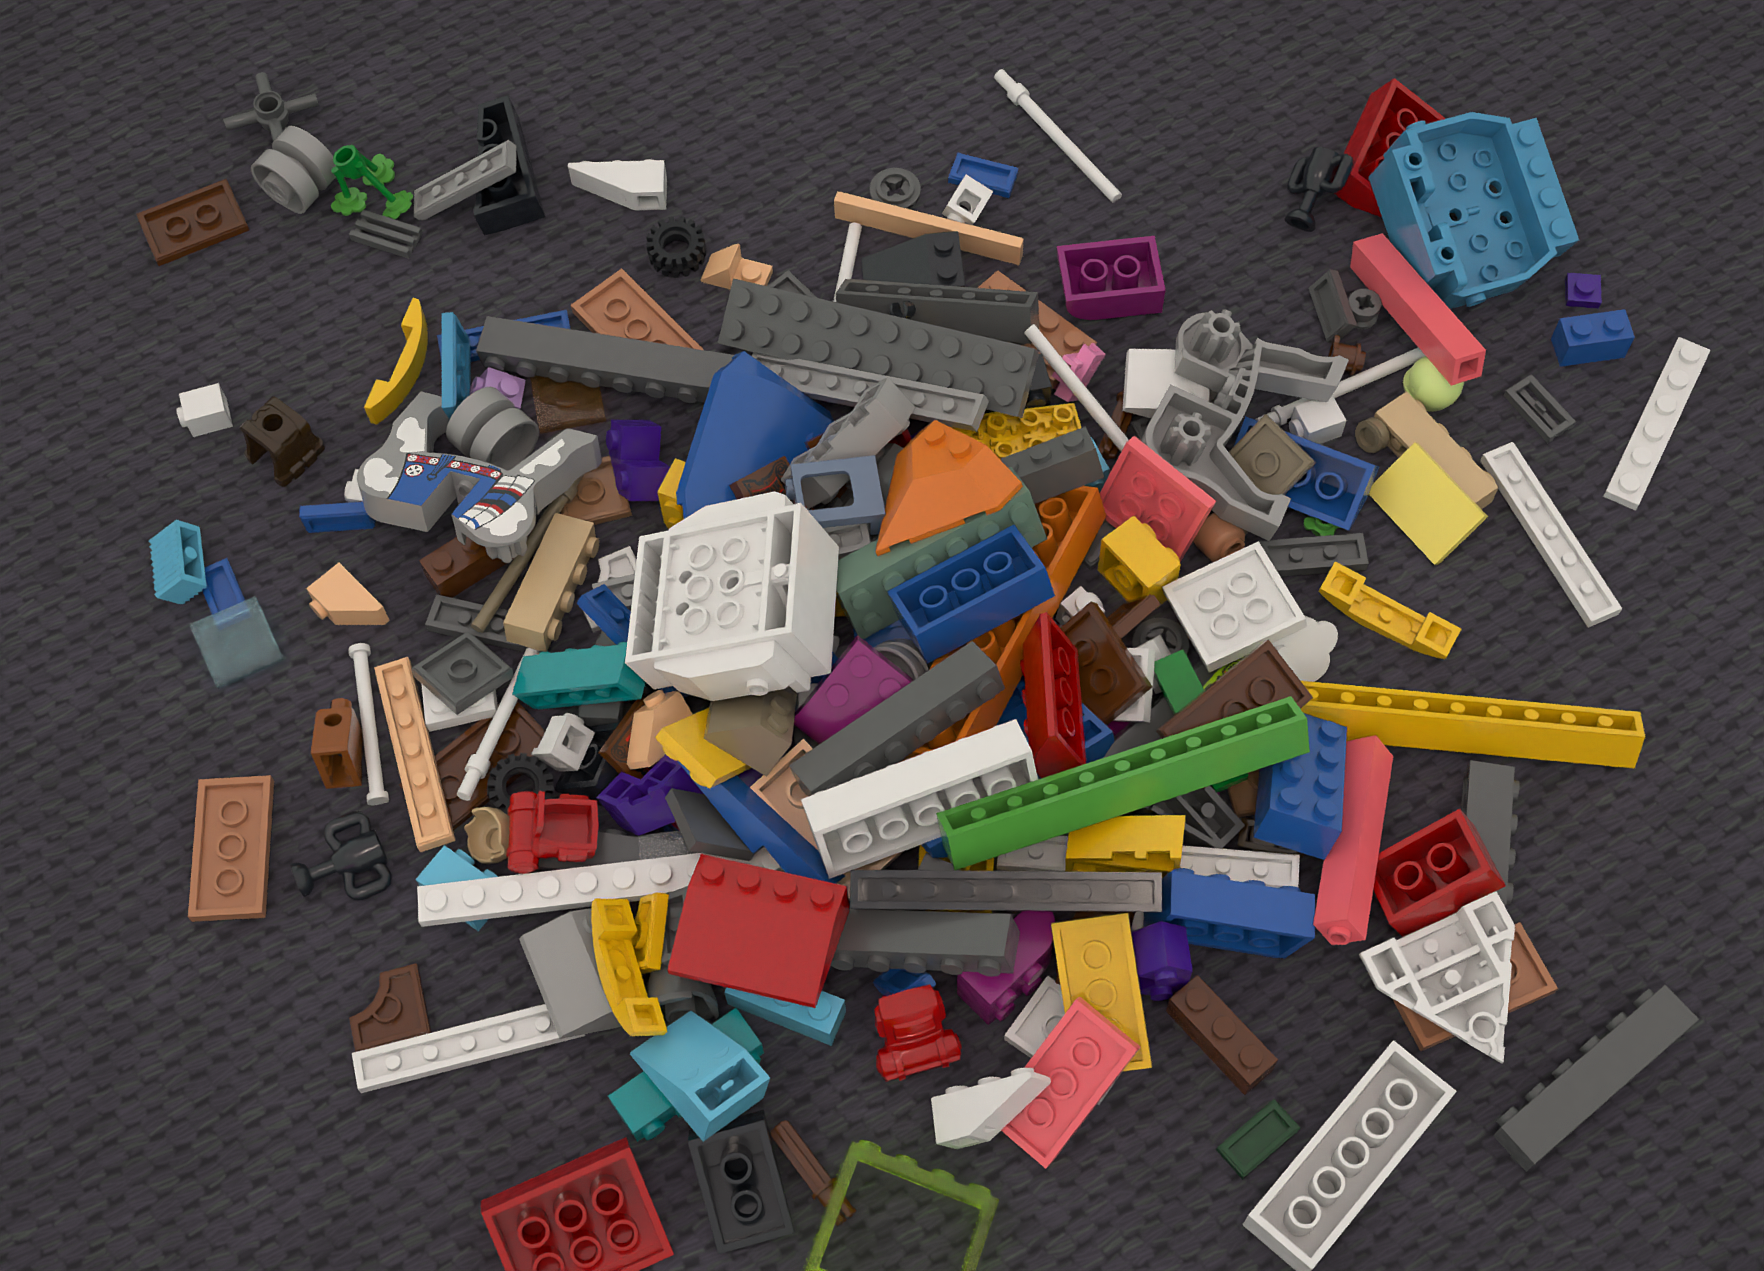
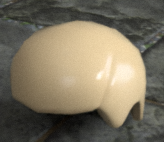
[464,807,509,864]

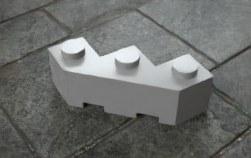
[781,377,915,509]

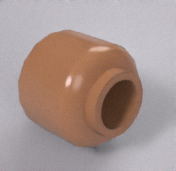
[1193,513,1245,562]

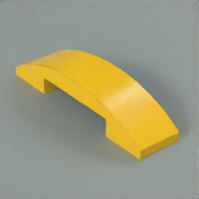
[364,298,428,424]
[1318,561,1461,659]
[591,898,668,1036]

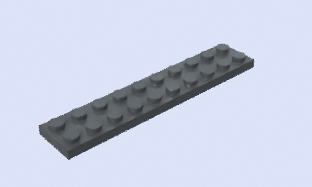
[718,278,1040,418]

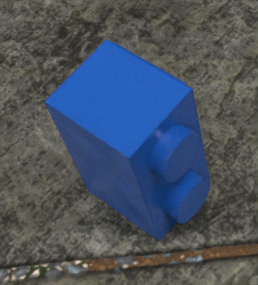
[1551,309,1635,367]

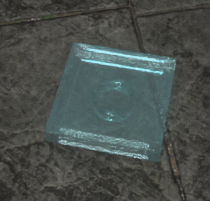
[190,596,285,689]

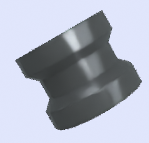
[1348,289,1382,329]

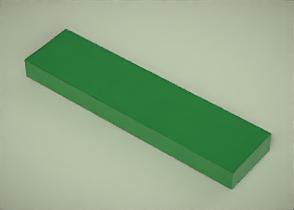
[1154,649,1249,793]

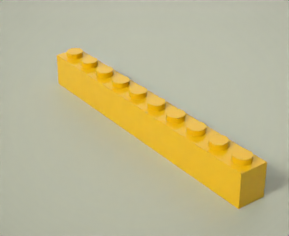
[1301,681,1645,768]

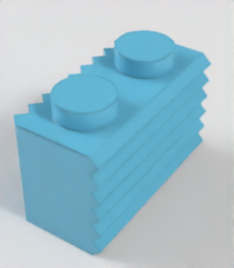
[149,520,207,604]

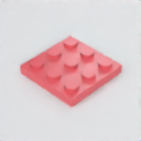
[1100,436,1216,562]

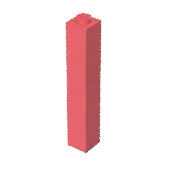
[1350,233,1486,386]
[1313,735,1393,945]

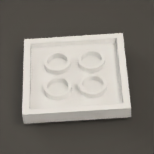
[1162,541,1307,673]

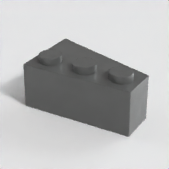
[1133,786,1245,849]

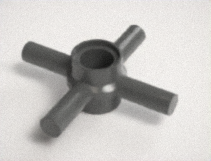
[223,72,319,141]

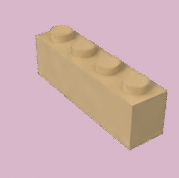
[1374,391,1498,509]
[503,513,599,652]

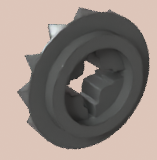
[870,168,921,208]
[1132,618,1189,655]

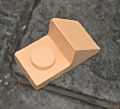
[701,244,773,290]

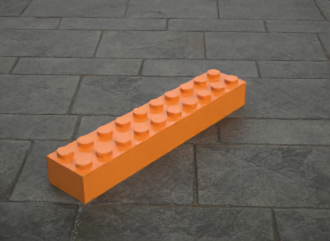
[896,486,1106,764]

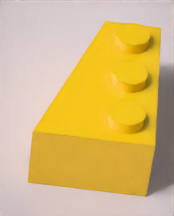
[1065,815,1186,878]

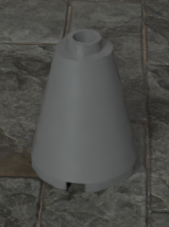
[646,960,719,1027]

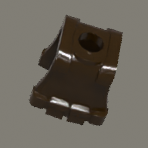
[239,396,325,487]

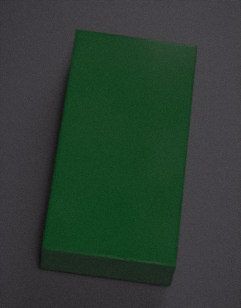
[1216,1099,1301,1180]

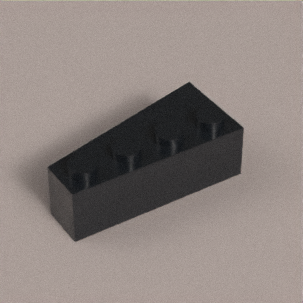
[473,95,546,235]

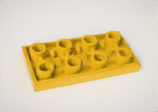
[949,403,1082,459]
[655,708,751,789]

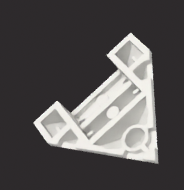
[1359,891,1515,1064]

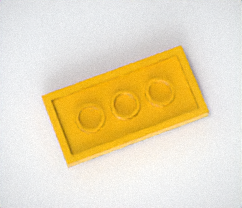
[1051,912,1152,1072]

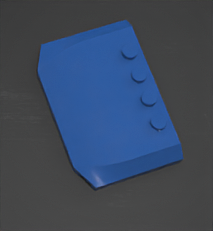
[676,351,834,519]

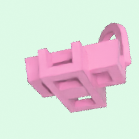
[1052,343,1106,402]

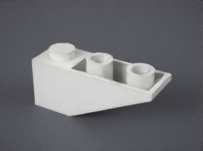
[568,159,667,210]
[931,1068,1051,1149]

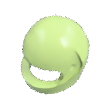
[1403,356,1464,412]

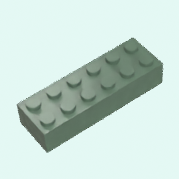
[836,467,1047,639]

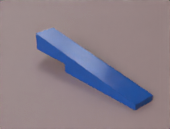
[678,761,845,884]

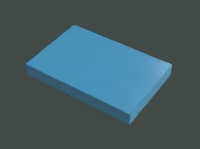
[442,312,471,420]

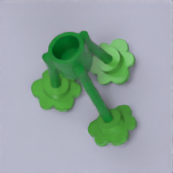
[331,145,413,219]

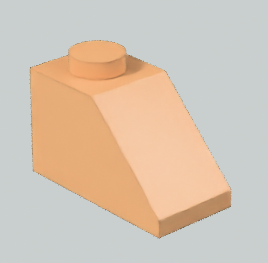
[306,562,390,625]
[627,690,693,770]

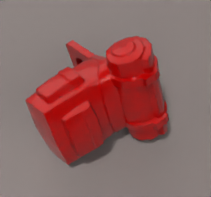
[506,791,599,874]
[874,984,962,1082]

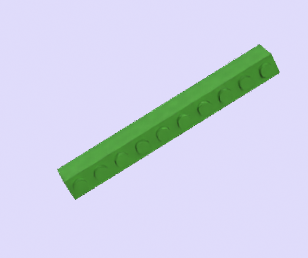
[936,696,1310,870]

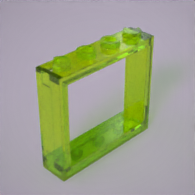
[802,1140,1000,1271]

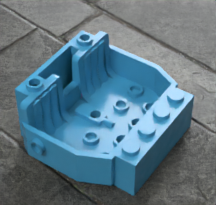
[1368,112,1579,309]

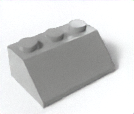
[519,908,621,1039]

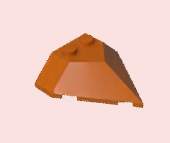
[875,420,1023,556]

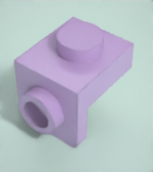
[469,367,525,409]

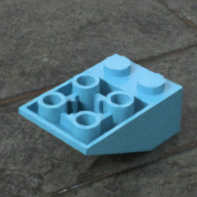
[630,1011,770,1142]

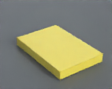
[1369,442,1488,565]

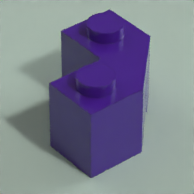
[606,420,670,501]
[596,754,704,836]
[1132,921,1193,1001]

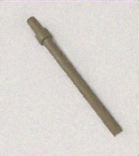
[471,474,585,633]

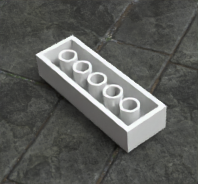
[801,719,1038,879]
[1243,1040,1457,1271]

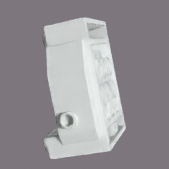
[625,491,839,701]

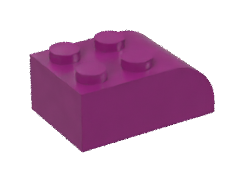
[1056,236,1166,320]
[794,635,914,744]
[957,910,1055,1025]

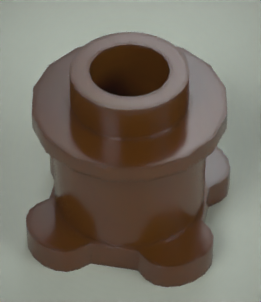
[1328,335,1366,376]

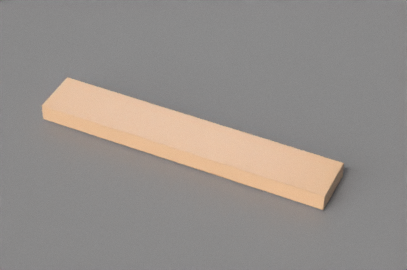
[834,191,1024,265]
[374,657,456,852]

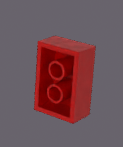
[1373,809,1506,937]

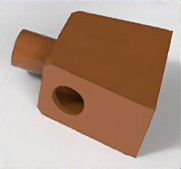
[311,698,363,789]

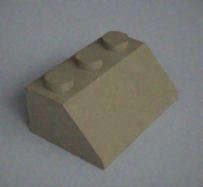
[704,686,797,777]

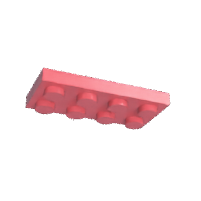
[1001,997,1141,1169]

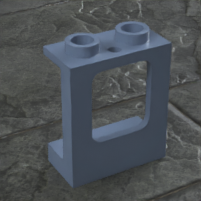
[785,455,886,535]

